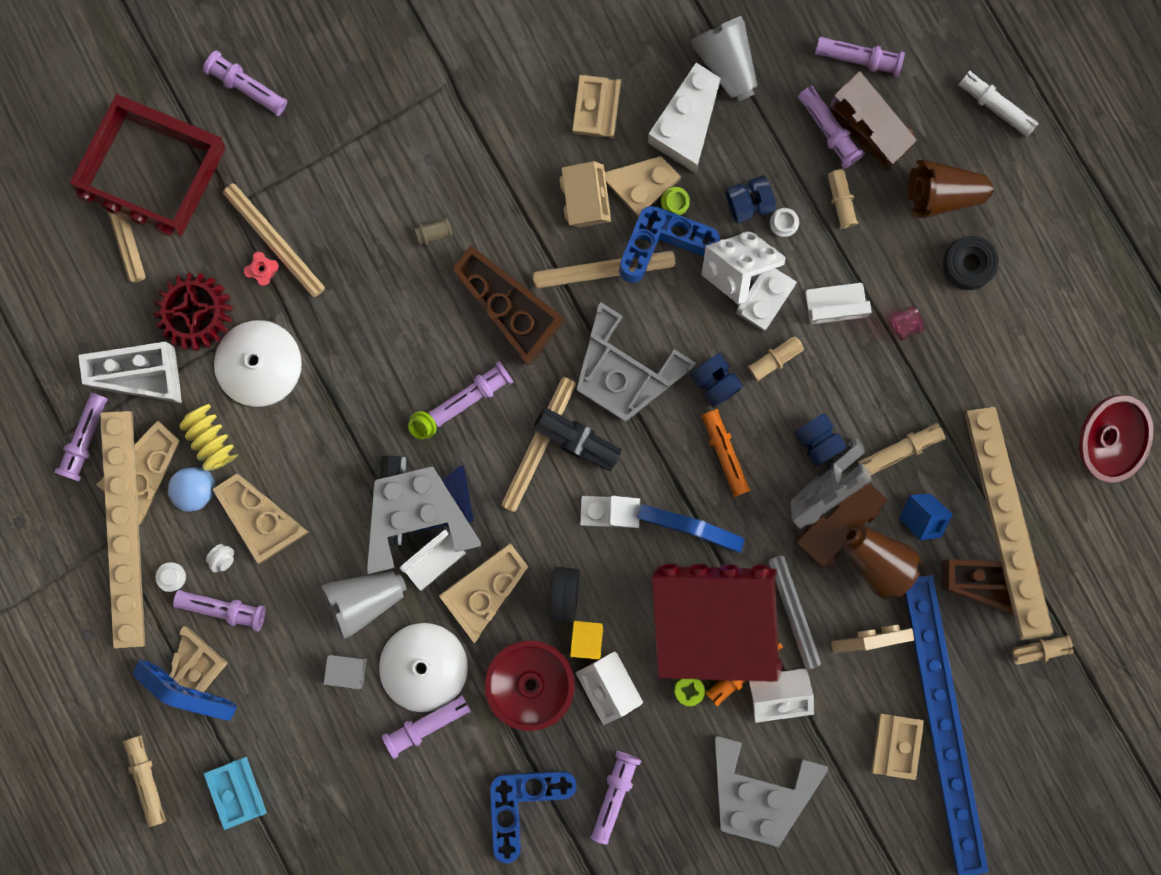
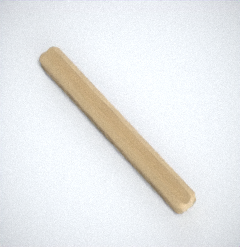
[223,183,325,297]
[533,251,675,288]
[502,377,576,512]

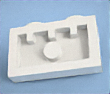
[735,268,797,332]

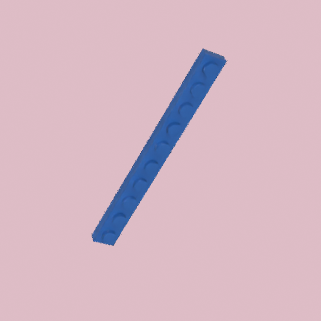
[904,575,989,875]

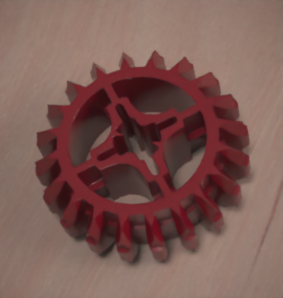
[153,273,233,351]

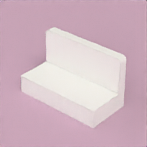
[805,283,872,325]
[399,530,466,591]
[576,652,643,725]
[749,669,814,723]

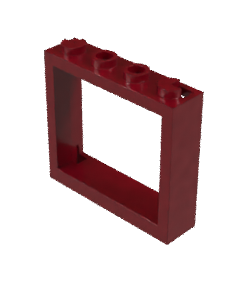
[69,94,226,237]

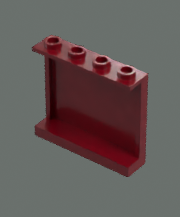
[652,563,782,682]

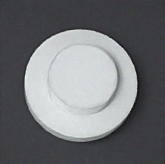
[770,208,799,237]
[206,544,234,572]
[156,562,186,592]

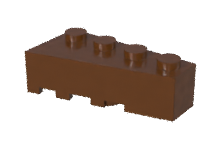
[453,245,566,365]

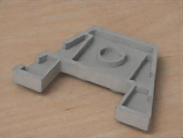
[577,302,696,422]
[790,437,872,529]
[367,466,481,574]
[714,735,829,847]

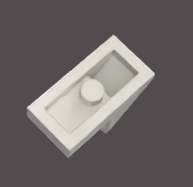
[580,496,640,528]

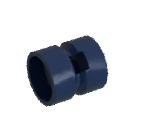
[725,175,776,224]
[690,353,744,408]
[793,413,847,467]

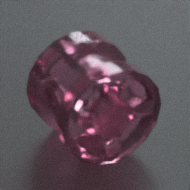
[891,305,925,341]

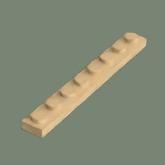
[965,407,1053,640]
[100,411,145,648]

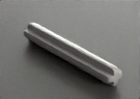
[769,555,821,669]

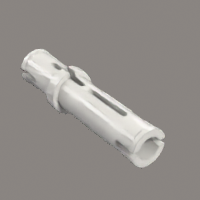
[958,71,1038,138]

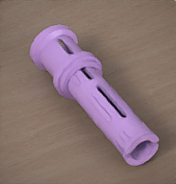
[815,36,905,78]
[203,50,287,116]
[798,86,865,169]
[429,361,513,427]
[54,392,108,481]
[173,590,266,632]
[382,695,471,759]
[590,751,641,845]

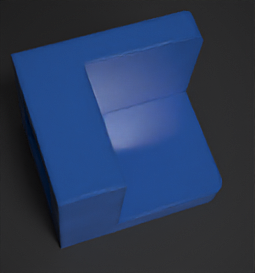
[900,494,953,540]

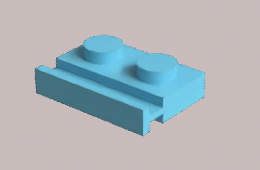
[204,757,267,830]

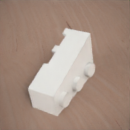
[648,63,720,174]
[79,342,182,403]

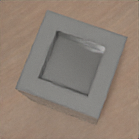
[323,655,367,689]

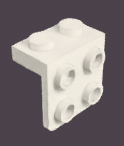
[701,232,785,304]

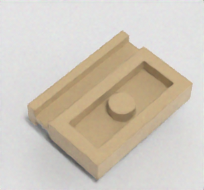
[573,75,621,139]
[871,713,924,780]

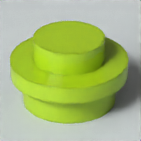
[661,187,690,215]
[408,411,437,440]

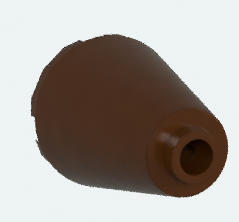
[907,160,993,218]
[842,525,921,599]

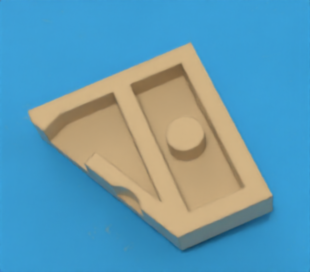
[605,156,681,218]
[831,624,914,653]
[169,626,228,692]

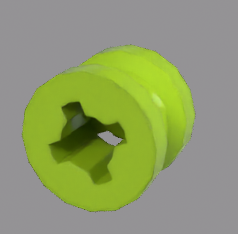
[674,679,705,706]

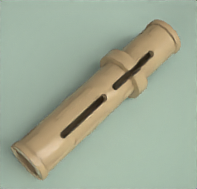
[857,423,945,475]
[123,735,166,827]

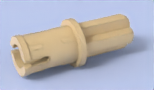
[828,170,858,229]
[747,337,804,382]
[1011,635,1073,665]

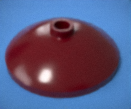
[1079,395,1153,483]
[485,641,575,731]

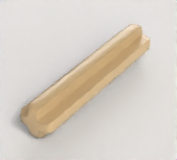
[108,212,145,283]

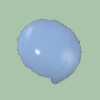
[168,466,215,512]

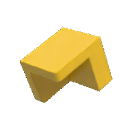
[570,621,603,660]

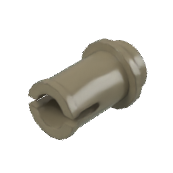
[414,218,453,246]

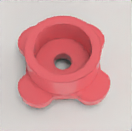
[244,252,279,286]

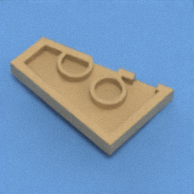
[96,421,181,525]
[212,474,310,564]
[439,543,528,644]

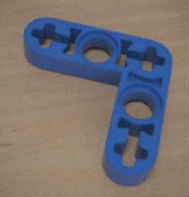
[619,206,720,283]
[637,504,745,553]
[132,660,237,721]
[490,771,577,863]

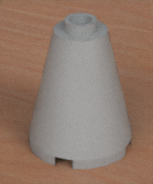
[690,16,758,101]
[321,571,407,640]

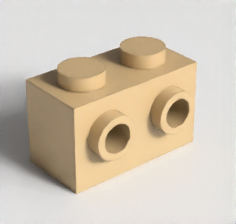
[560,161,611,228]

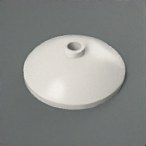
[214,320,302,407]
[379,623,468,712]

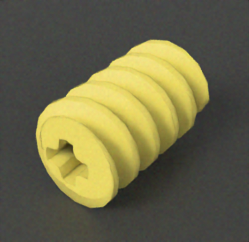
[179,404,238,471]

